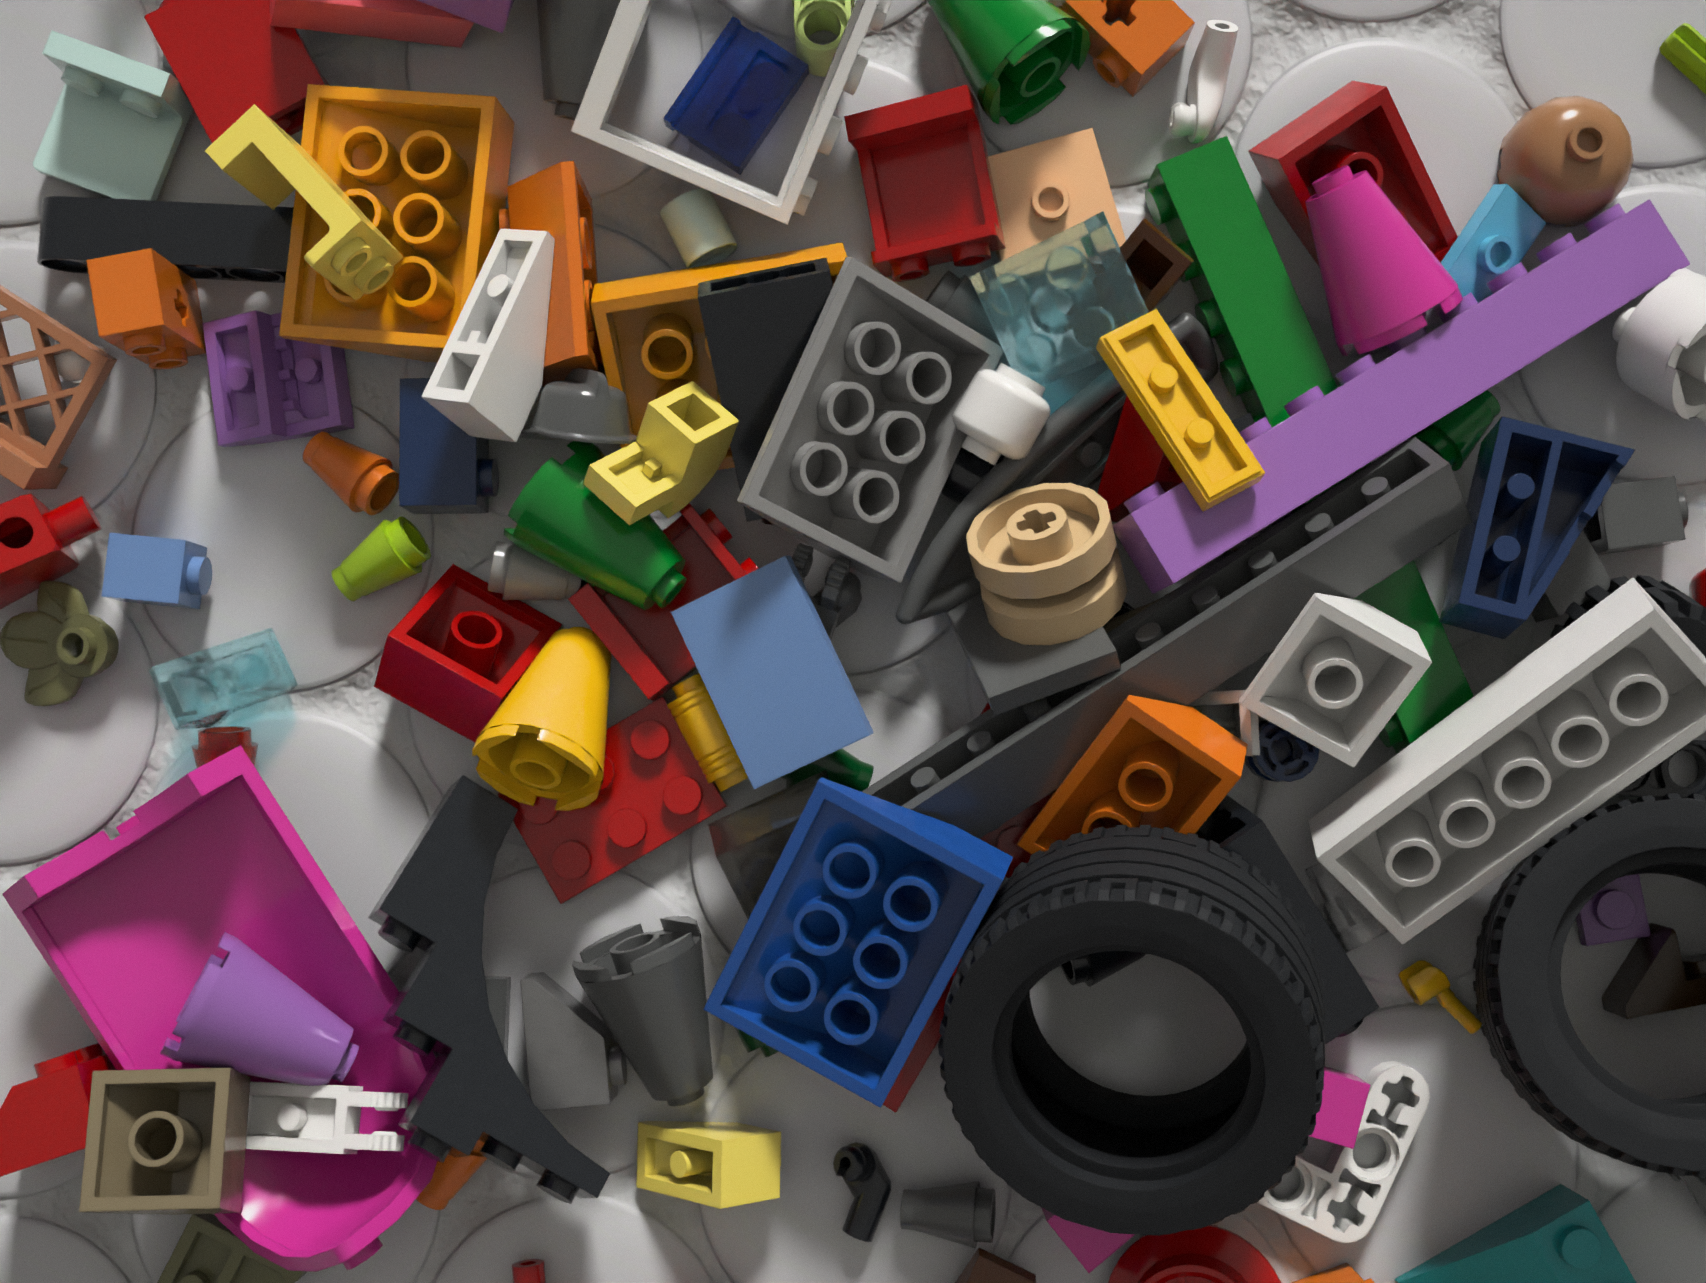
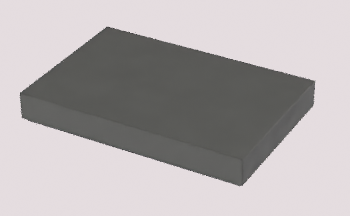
[945,593,1121,716]

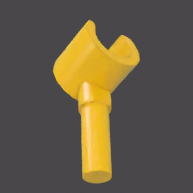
[1398,960,1482,1034]

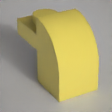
[583,381,739,525]

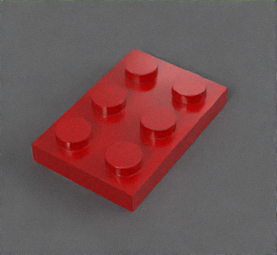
[497,697,728,904]

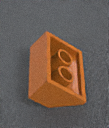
[499,161,605,387]
[1017,695,1248,855]

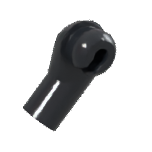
[833,1142,892,1242]

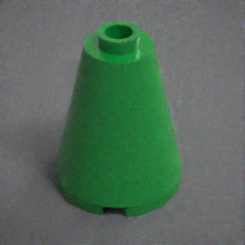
[927,0,1091,125]
[503,441,687,610]

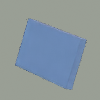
[671,555,874,789]

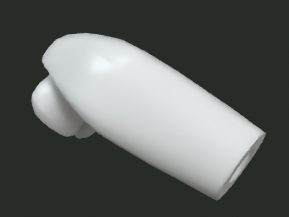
[1168,20,1238,143]

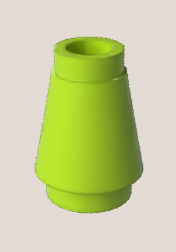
[332,516,431,602]

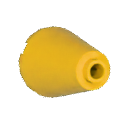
[472,627,612,811]

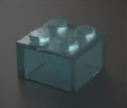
[969,211,1149,386]

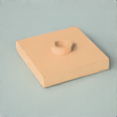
[988,127,1126,285]

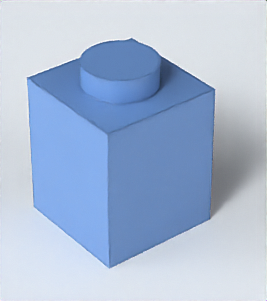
[102,533,212,609]

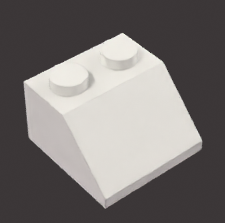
[1239,593,1432,768]

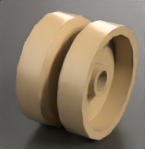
[966,483,1128,645]

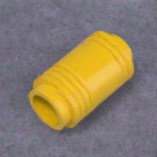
[667,673,748,792]

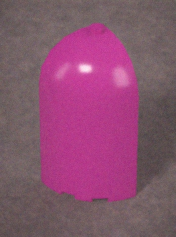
[2,745,437,1272]

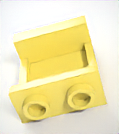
[205,104,403,300]

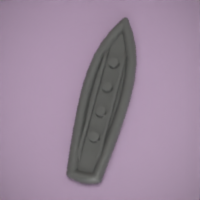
[896,313,1219,624]

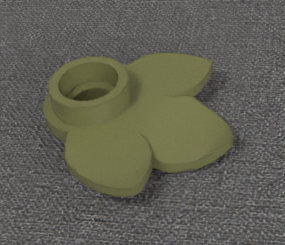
[0,581,119,706]

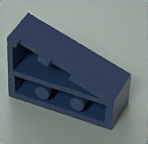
[1439,416,1635,639]

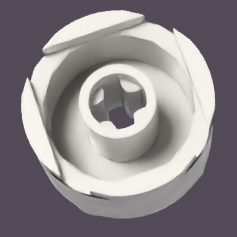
[1612,268,1706,422]

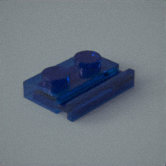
[663,16,809,175]

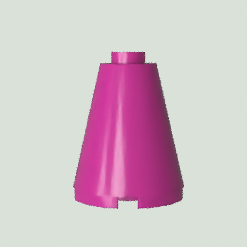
[1305,165,1463,356]

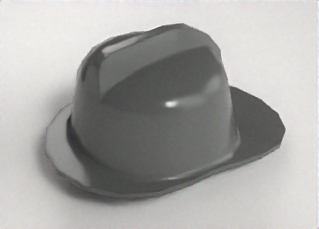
[519,368,637,444]

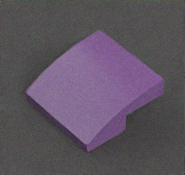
[203,310,355,447]

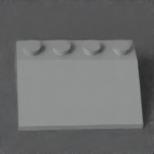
[737,257,1004,583]

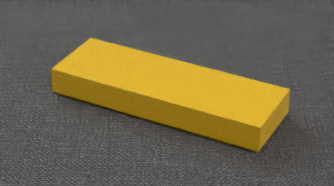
[1096,309,1265,512]

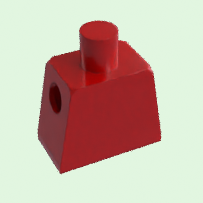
[0,494,101,609]

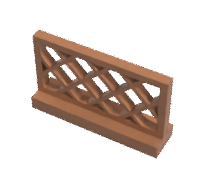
[0,285,117,490]

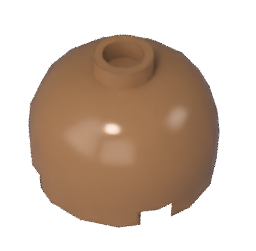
[1497,96,1634,227]

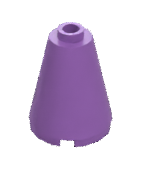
[160,932,359,1086]

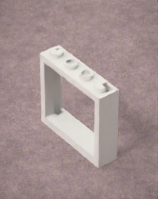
[571,0,893,225]

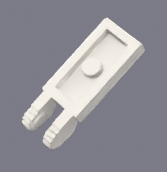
[246,1082,408,1154]

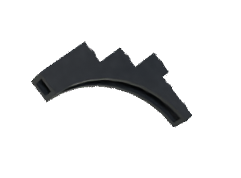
[368,775,610,1204]

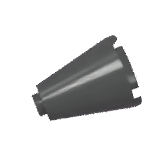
[537,0,620,121]
[572,916,713,1107]

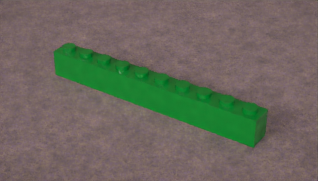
[1145,136,1474,754]

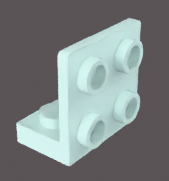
[33,30,193,201]

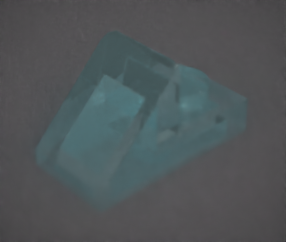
[149,628,298,730]

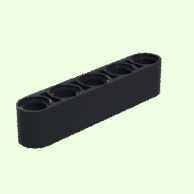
[37,196,294,283]

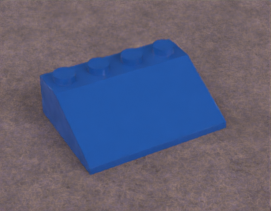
[703,777,1013,1108]

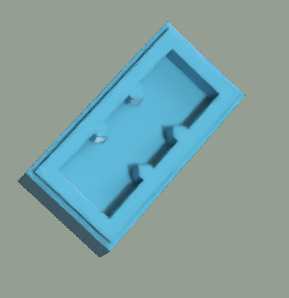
[1441,184,1546,303]

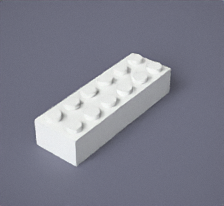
[1308,578,1706,945]

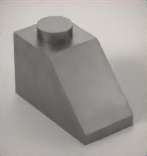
[520,972,627,1111]

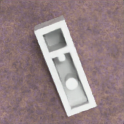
[421,228,555,442]

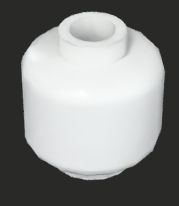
[953,363,1051,465]

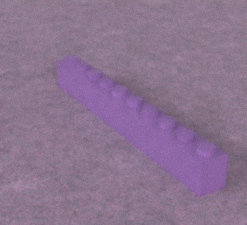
[1113,199,1690,594]

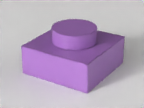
[1576,874,1650,946]

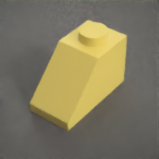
[636,1121,781,1209]

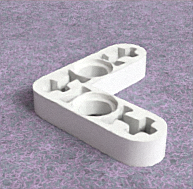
[1257,1061,1430,1243]

